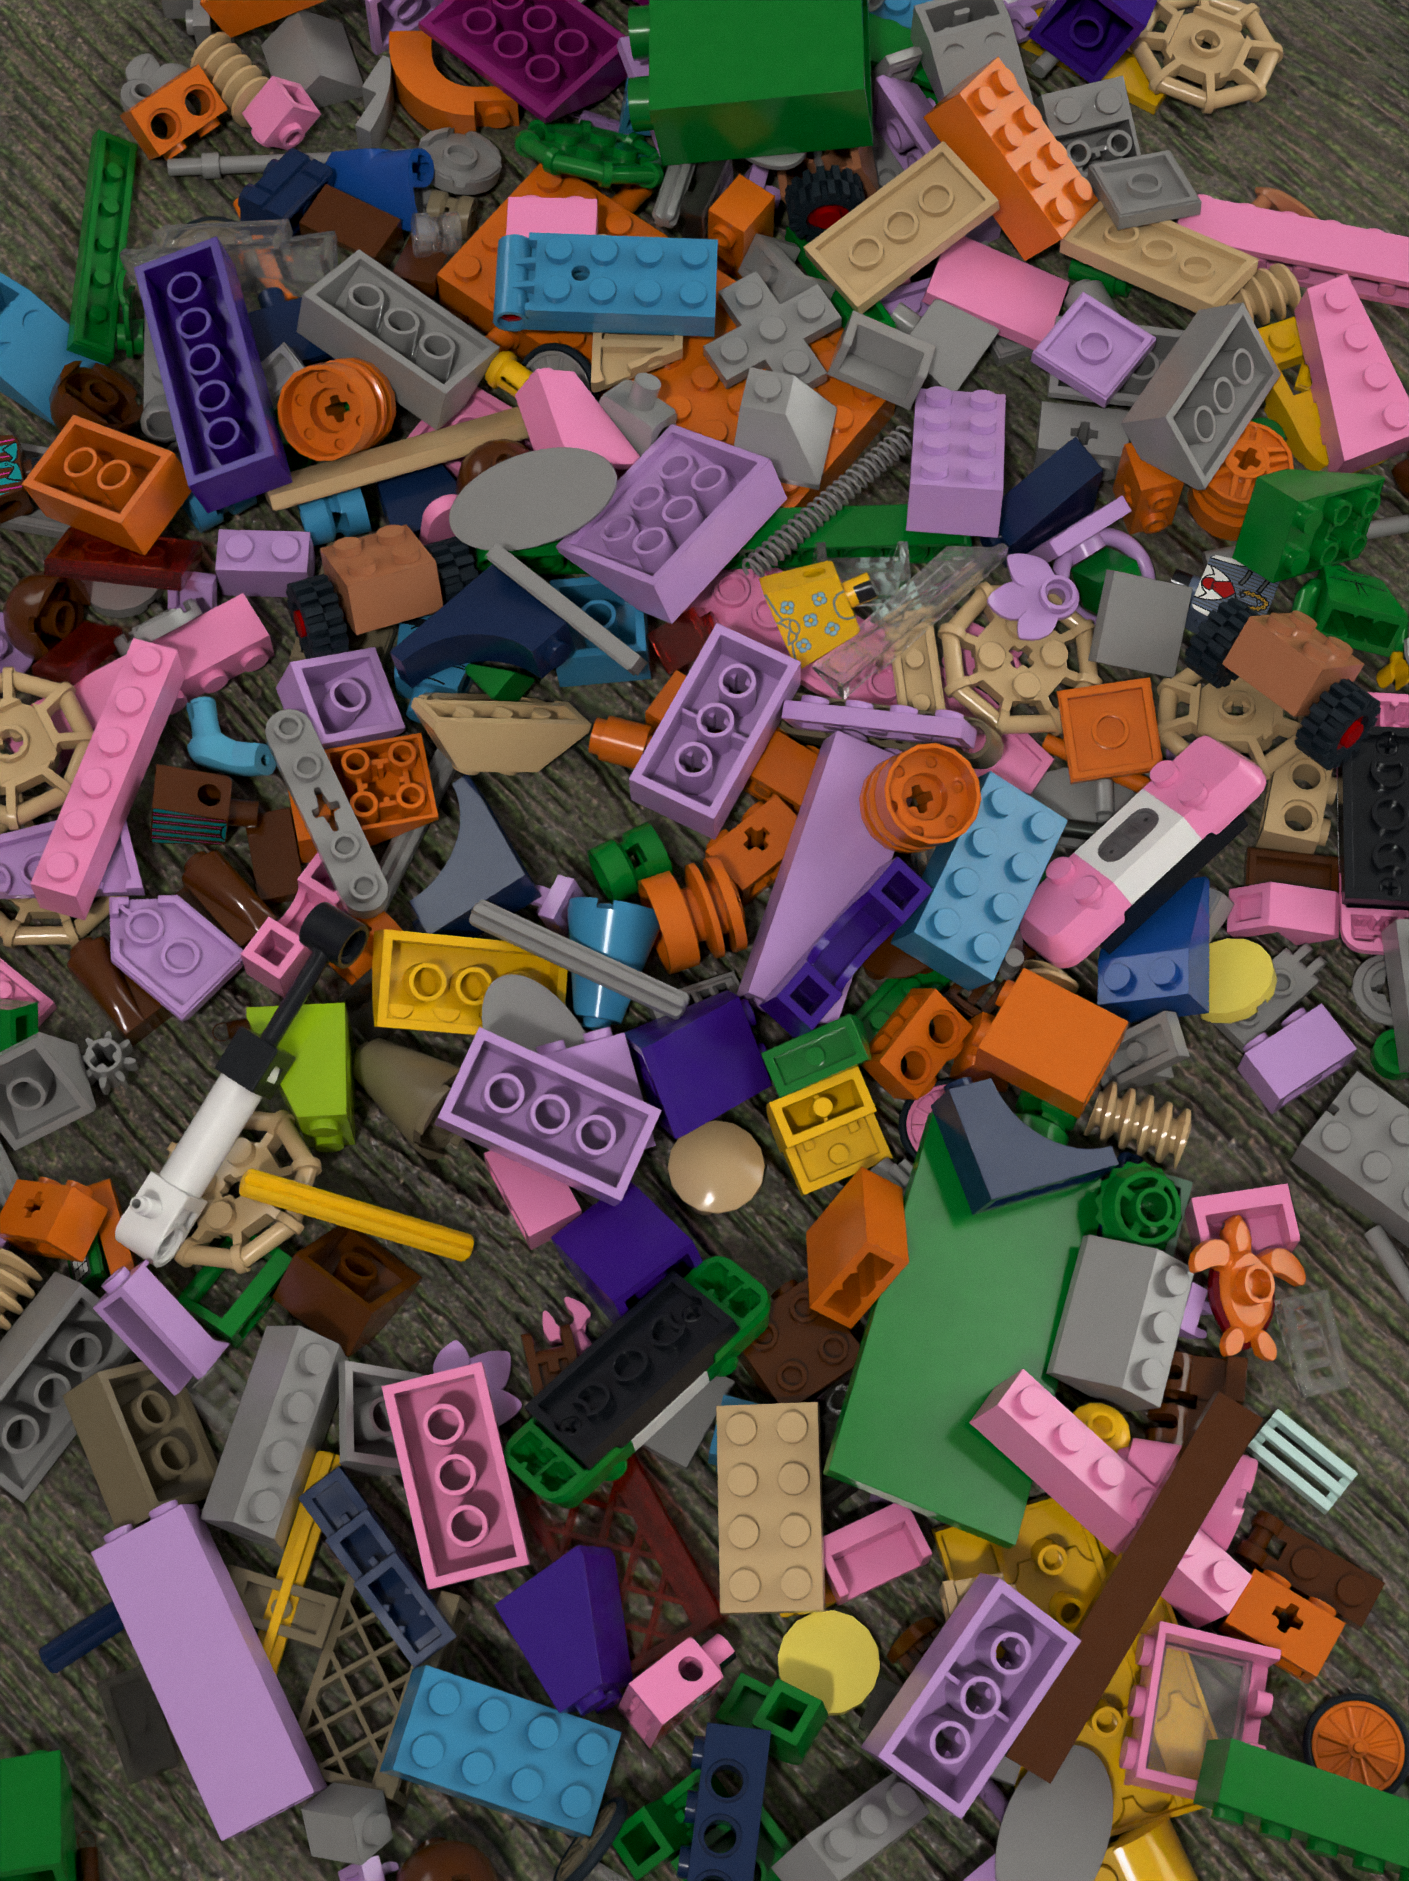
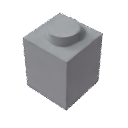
[301,1782,393,1865]

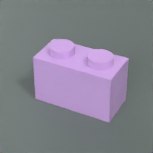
[215,529,316,597]
[1237,1003,1357,1114]

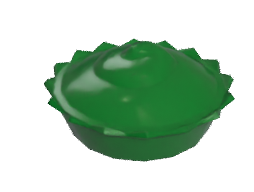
[1095,1161,1182,1250]

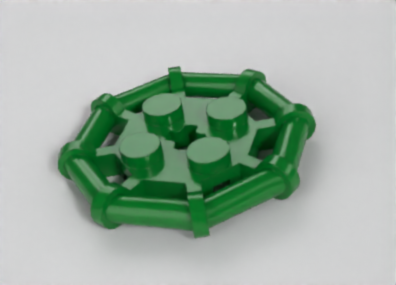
[514,119,668,189]

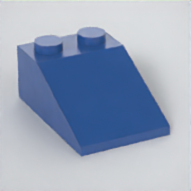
[1097,876,1210,1023]

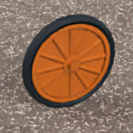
[1302,1693,1409,1794]

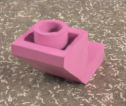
[1227,882,1340,946]

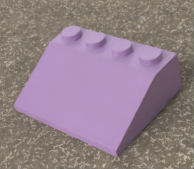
[556,424,787,624]

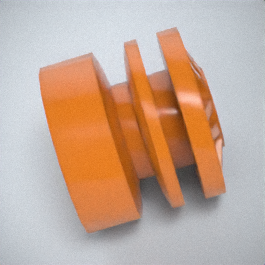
[277,357,396,461]
[1187,421,1294,541]
[859,743,981,854]
[638,855,748,974]

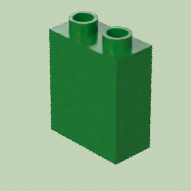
[628,0,873,166]

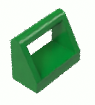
[761,1014,872,1098]
[177,1235,292,1350]

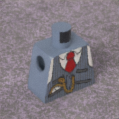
[1170,555,1280,635]

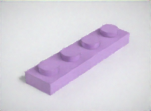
[781,695,977,749]

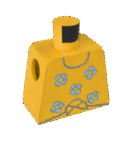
[759,561,878,669]

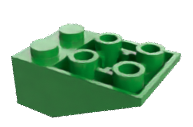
[1232,469,1385,583]

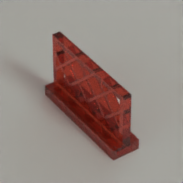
[520,1453,728,1675]

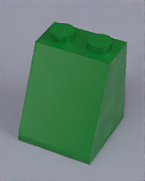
[0,1750,79,1881]

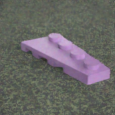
[0,820,145,899]

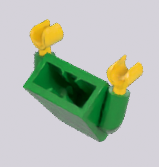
[1291,565,1409,691]

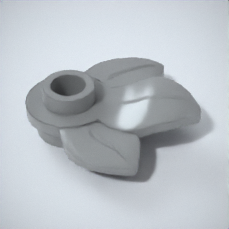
[120,53,196,115]

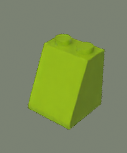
[246,1003,356,1152]

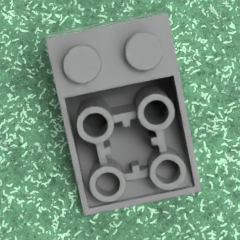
[910,0,1034,105]
[1033,75,1141,213]

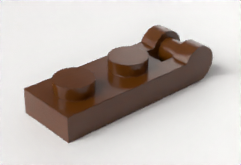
[1234,1510,1385,1630]

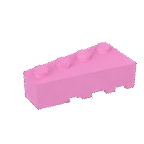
[1294,274,1409,473]

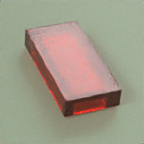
[31,622,123,686]

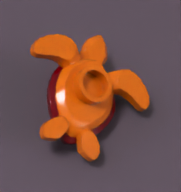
[1188,1215,1306,1362]

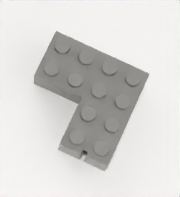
[1290,1071,1409,1248]

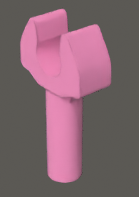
[543,1297,592,1357]

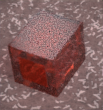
[647,607,721,675]

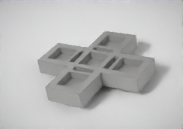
[703,271,842,389]

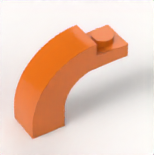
[389,31,519,135]

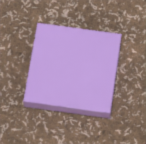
[1031,292,1157,408]

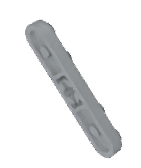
[265,709,389,919]

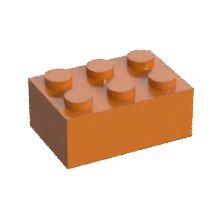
[21,415,192,556]

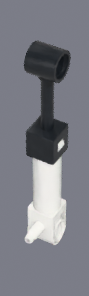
[115,902,369,1268]

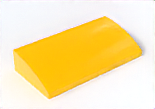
[372,929,568,1035]

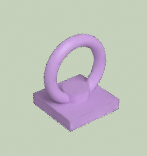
[1026,495,1156,634]

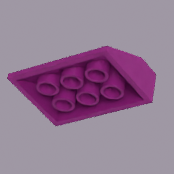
[418,0,627,124]

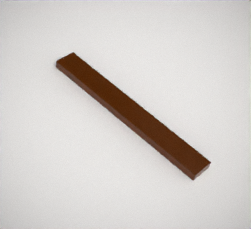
[1005,1390,1263,1784]

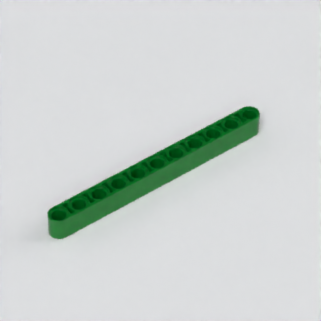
[476,504,973,575]

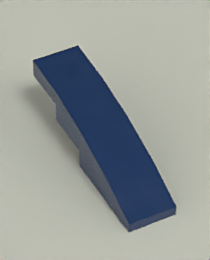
[298,1466,457,1668]

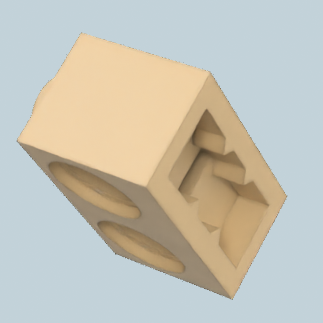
[1255,752,1337,854]

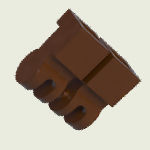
[1145,1351,1248,1445]

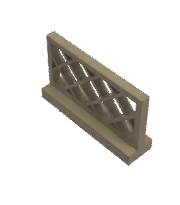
[298,1574,472,1808]

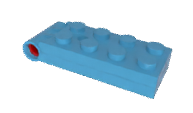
[493,232,718,337]

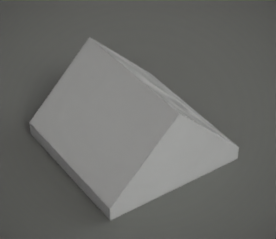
[261,10,363,108]
[0,1032,96,1151]
[338,1360,422,1478]

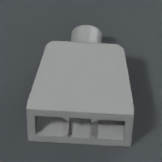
[891,299,1000,391]
[598,373,677,457]

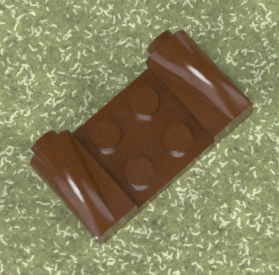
[67,850,278,1047]

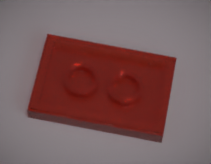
[44,527,203,591]

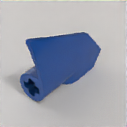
[325,148,434,235]

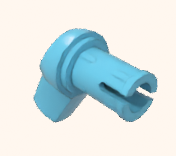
[186,696,276,777]

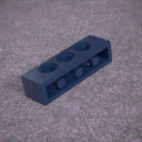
[677,1722,771,1881]

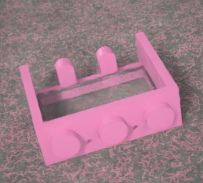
[1119,1621,1281,1800]

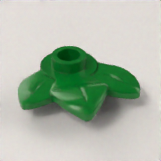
[116,270,144,359]

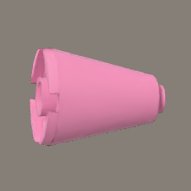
[1117,1438,1258,1552]

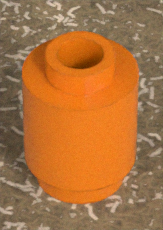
[588,715,653,769]

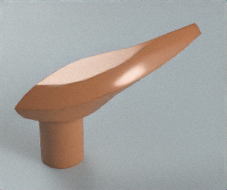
[1251,187,1319,219]

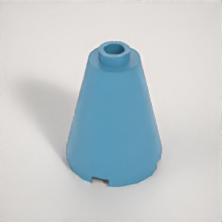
[567,897,660,1031]

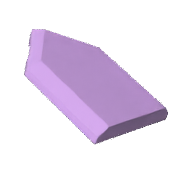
[109,895,243,1022]

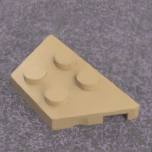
[591,234,683,392]

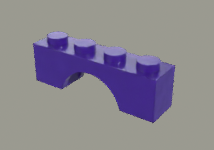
[759,856,933,1038]

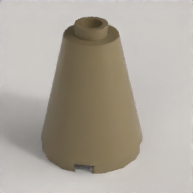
[352,1038,465,1160]

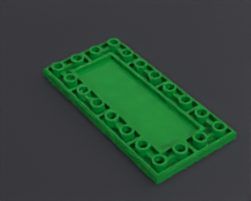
[823,1111,1102,1549]

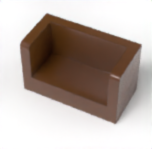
[299,184,404,269]

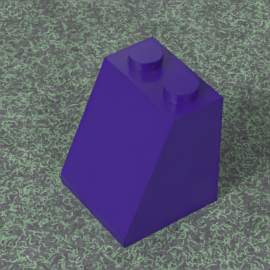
[1028,0,1157,83]
[625,990,772,1139]
[550,1181,703,1324]
[494,1545,633,1716]

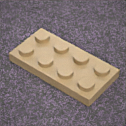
[804,141,1000,314]
[1059,201,1259,313]
[716,1402,826,1615]

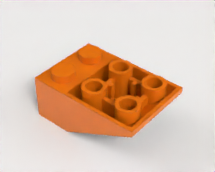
[287,733,439,864]

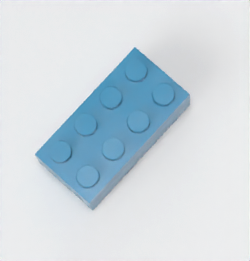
[890,771,1068,991]
[380,1665,622,1837]

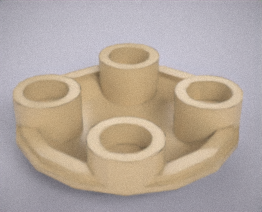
[668,1120,765,1216]

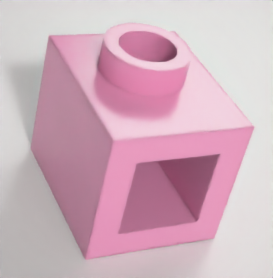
[242,76,321,151]

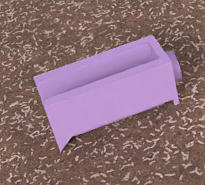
[93,1259,230,1396]

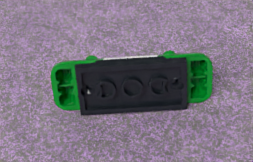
[504,1256,771,1509]

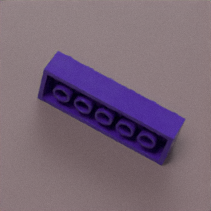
[134,236,293,513]

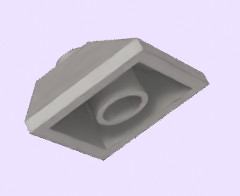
[734,367,837,490]

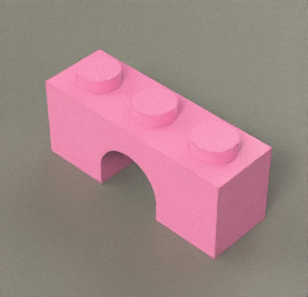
[240,852,349,998]

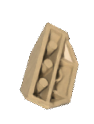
[411,692,592,776]

